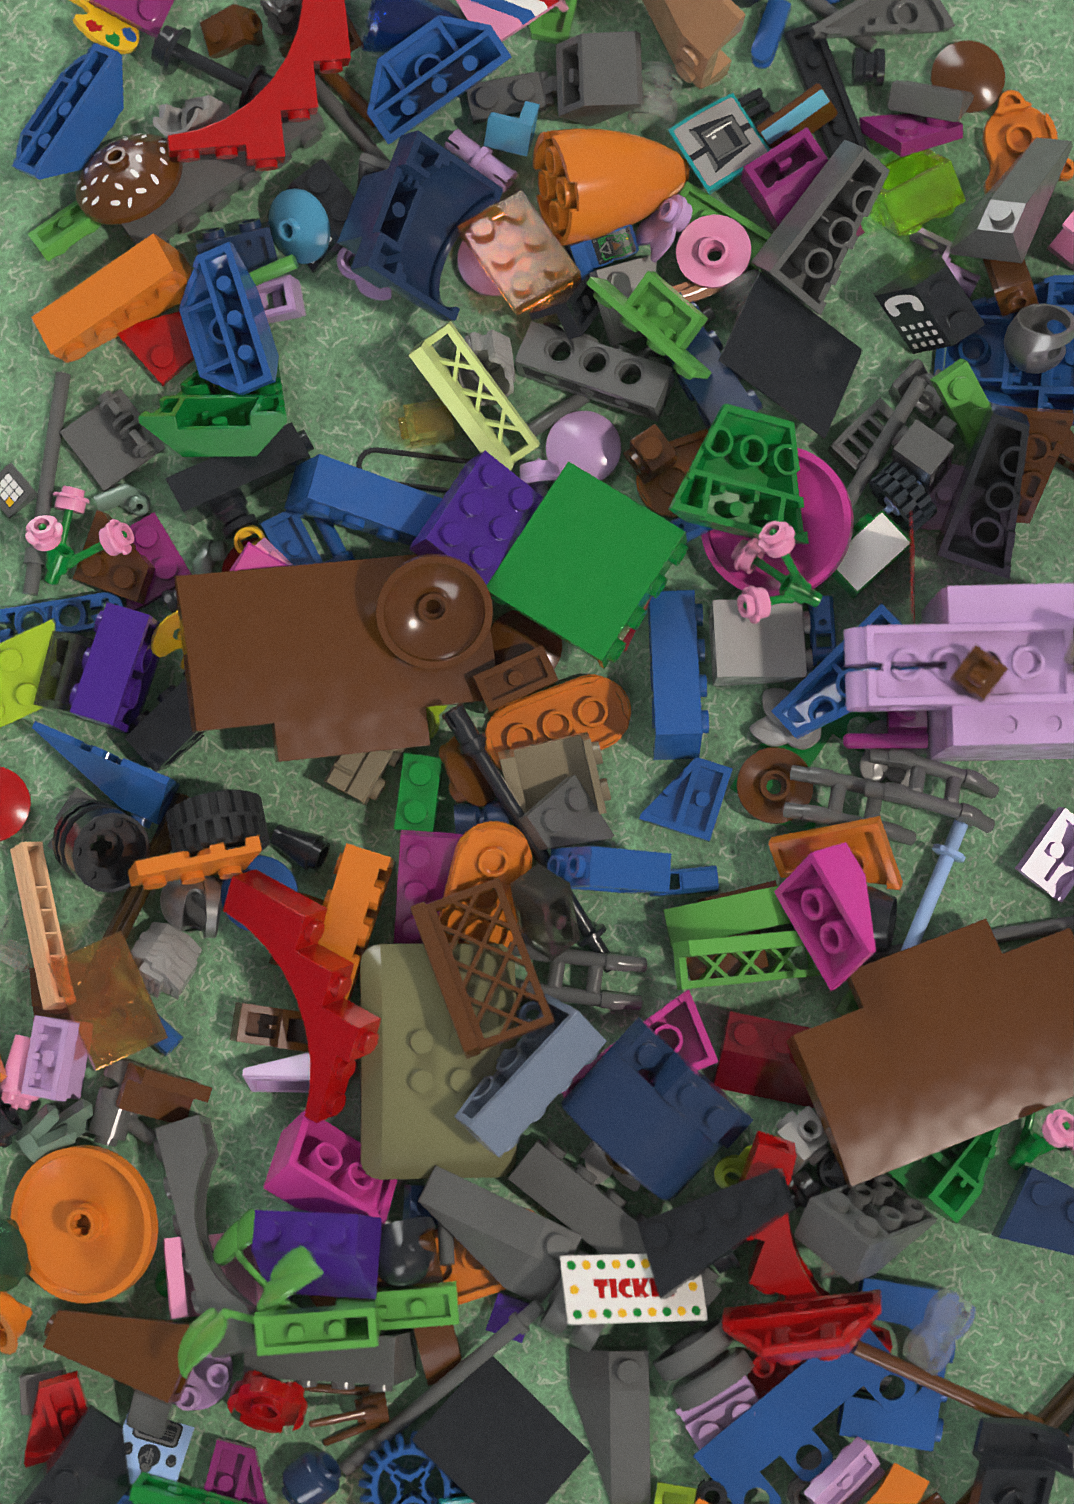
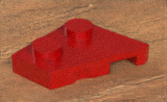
[117,311,194,386]

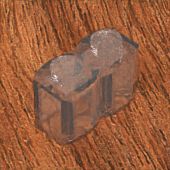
[903,1288,976,1375]

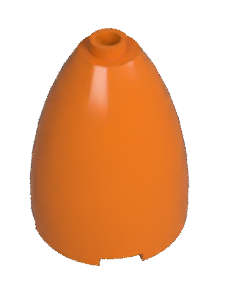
[533,128,690,246]

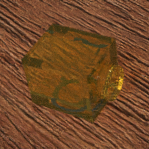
[398,398,456,449]

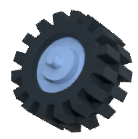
[869,461,937,534]

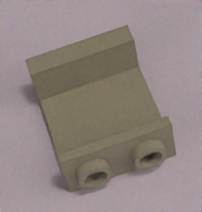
[498,732,611,815]

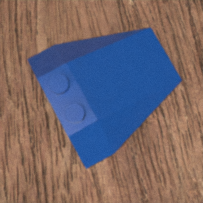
[934,275,1074,426]

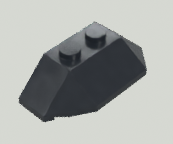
[14,1405,130,1504]

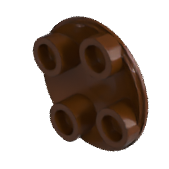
[931,40,1005,113]
[491,610,562,669]
[439,736,496,807]

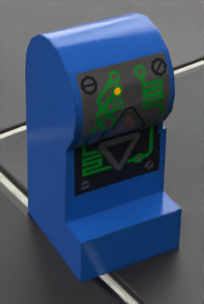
[564,225,639,277]

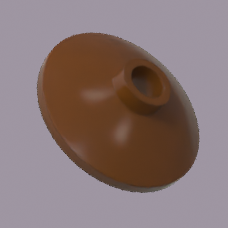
[737,747,813,824]

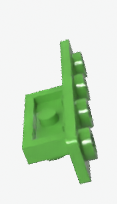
[586,271,712,380]

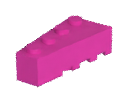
[562,989,718,1098]

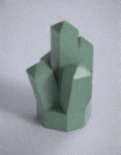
[16,1098,93,1163]

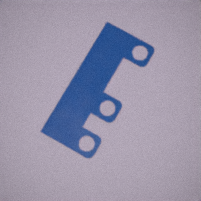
[693,1328,917,1504]

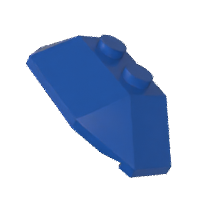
[367,15,512,145]
[12,43,124,180]
[179,241,279,395]

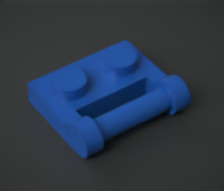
[260,510,356,565]

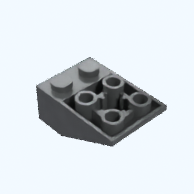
[793,1175,938,1284]

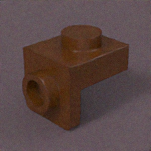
[200,4,265,59]

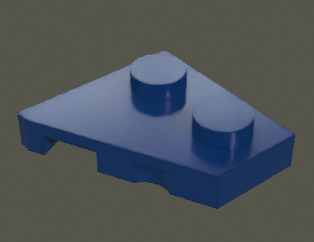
[639,757,733,842]

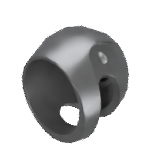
[1004,304,1074,373]
[160,876,223,938]

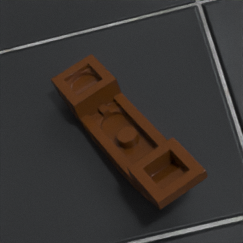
[413,1230,463,1386]

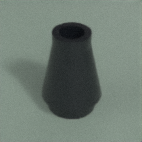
[270,824,330,871]

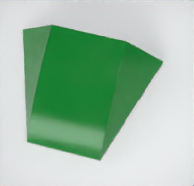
[138,364,288,457]
[668,403,809,544]

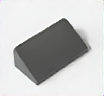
[888,80,974,122]

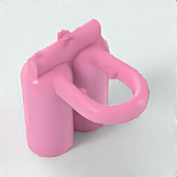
[0,1035,39,1111]

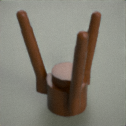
[304,1383,390,1446]

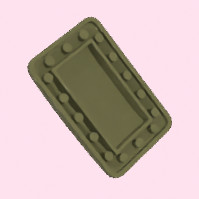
[360,943,517,1180]

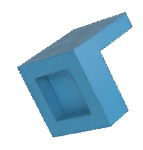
[484,101,540,156]

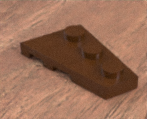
[1003,406,1074,524]

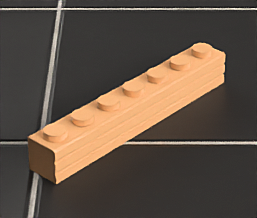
[10,842,76,1010]

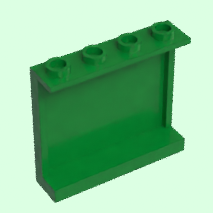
[487,461,689,669]

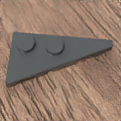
[808,0,955,39]

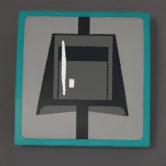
[668,93,770,195]

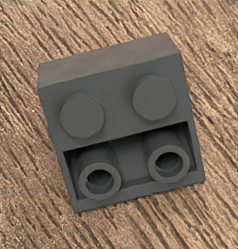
[556,31,643,126]

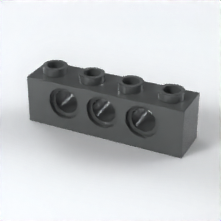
[514,321,675,422]

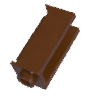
[982,258,1039,317]

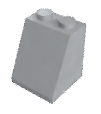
[708,600,813,686]

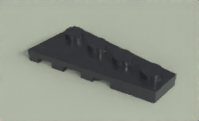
[637,1168,795,1299]

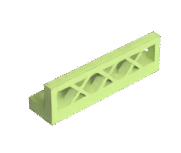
[409,321,540,471]

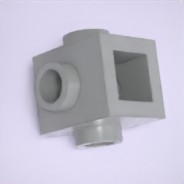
[775,1105,831,1176]

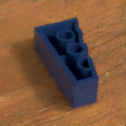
[661,292,763,431]
[992,1165,1074,1256]

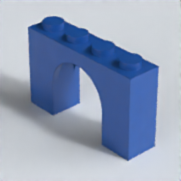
[836,1276,962,1452]

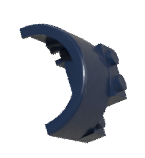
[337,130,503,322]
[561,1017,753,1202]

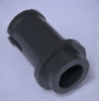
[696,1478,728,1504]

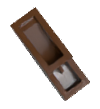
[230,1002,309,1052]

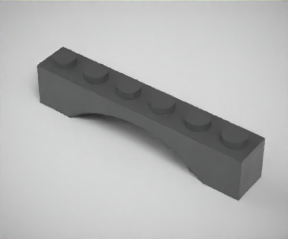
[154,1115,258,1359]

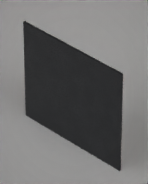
[718,271,862,439]
[411,1356,590,1504]

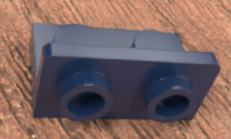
[196,218,278,272]

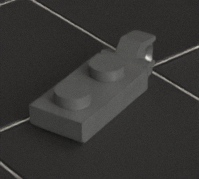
[466,71,557,125]

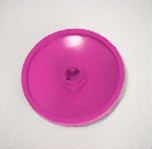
[701,448,854,597]

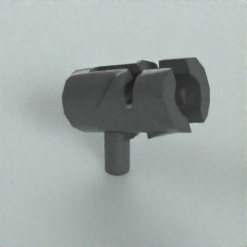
[88,1056,157,1147]

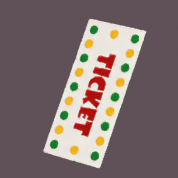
[560,1254,707,1325]

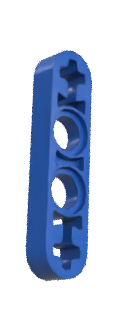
[0,592,125,642]

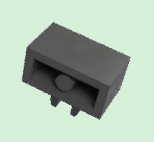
[891,415,957,495]

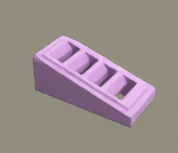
[257,274,306,323]
[242,1053,310,1093]

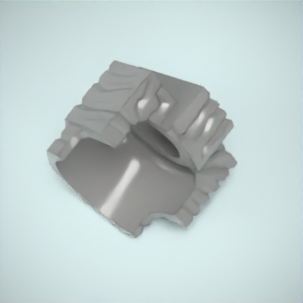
[153,95,229,137]
[451,329,515,406]
[125,922,202,1000]

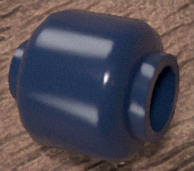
[282,1450,341,1504]

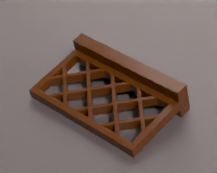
[410,877,554,1059]

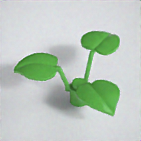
[178,1208,323,1379]

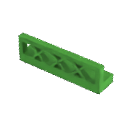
[672,931,821,990]

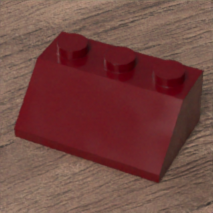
[713,1011,815,1108]

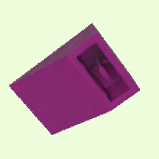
[740,128,864,236]

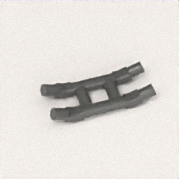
[865,749,999,833]
[783,765,919,846]
[509,942,647,1010]

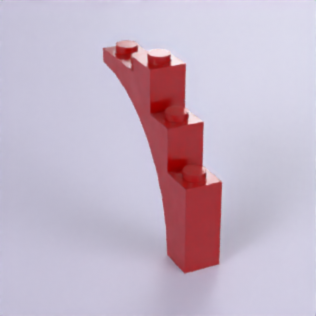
[167,0,351,171]
[223,869,381,1124]
[738,1130,893,1353]

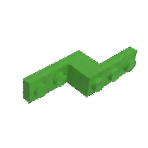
[254,1281,459,1356]

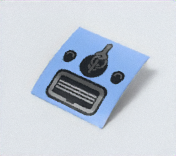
[123,1408,194,1484]

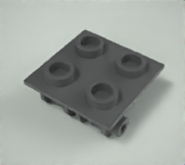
[60,389,165,492]

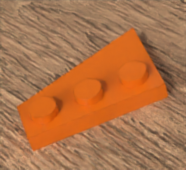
[768,816,903,890]
[128,835,262,890]

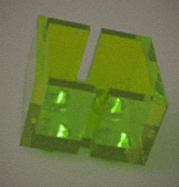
[869,149,966,236]

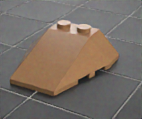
[642,0,746,90]

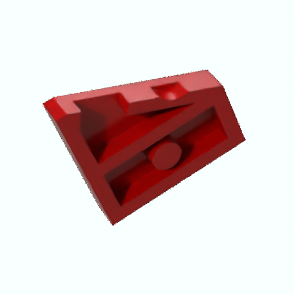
[24,1371,89,1468]

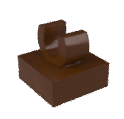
[950,644,1009,702]

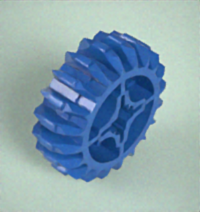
[358,1431,464,1504]

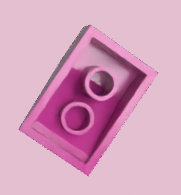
[774,842,876,991]
[263,1109,398,1225]

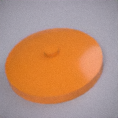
[10,1145,158,1304]

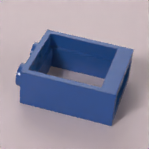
[547,846,671,894]

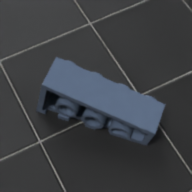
[455,994,607,1157]

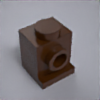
[623,424,677,485]

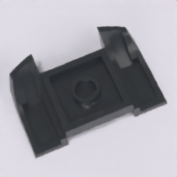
[969,1417,1074,1504]

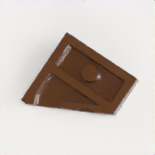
[73,510,156,604]

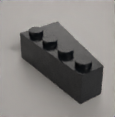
[936,402,1030,579]

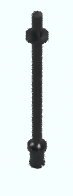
[441,703,611,973]

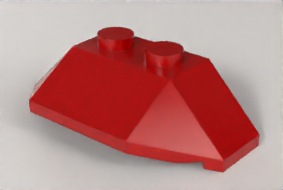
[722,1289,882,1366]

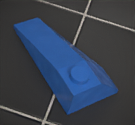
[771,604,923,739]
[32,721,180,829]

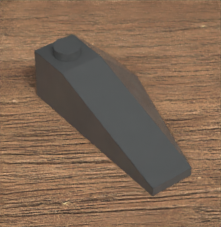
[950,137,1073,263]
[418,1165,582,1304]

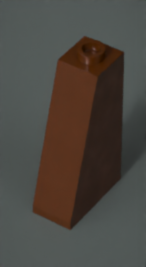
[43,1309,193,1403]

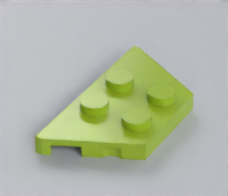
[0,618,56,728]

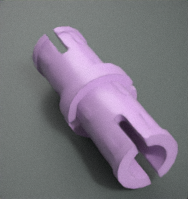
[444,129,517,192]

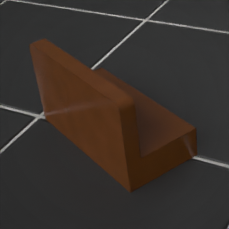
[472,645,558,714]
[115,1062,212,1123]

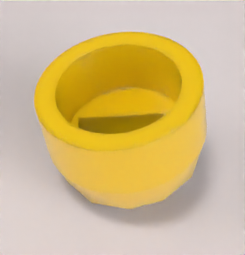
[234,525,265,554]

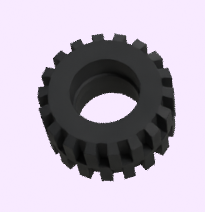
[166,790,270,858]

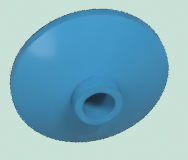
[269,188,331,264]

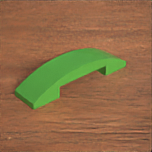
[663,886,791,947]

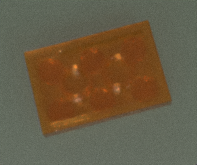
[457,190,581,316]
[47,931,168,1071]

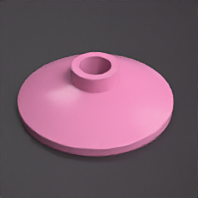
[676,215,752,288]

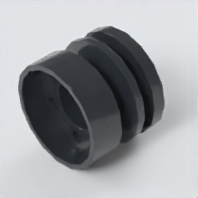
[52,800,151,893]

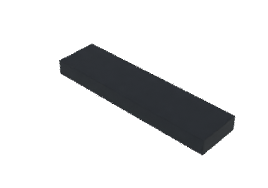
[783,20,869,158]

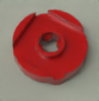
[227,1371,308,1433]

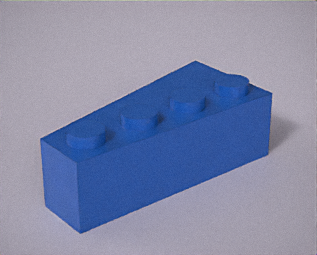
[284,454,442,546]
[648,590,709,760]

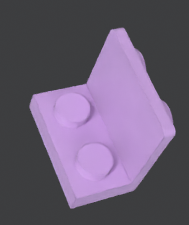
[21,1016,93,1101]

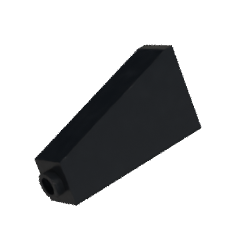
[166,422,314,525]

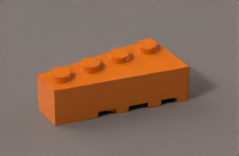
[31,233,193,363]
[318,843,395,1001]

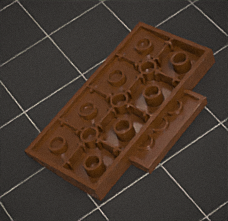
[174,555,496,762]
[786,919,1074,1188]

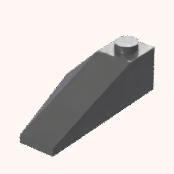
[569,1346,651,1504]

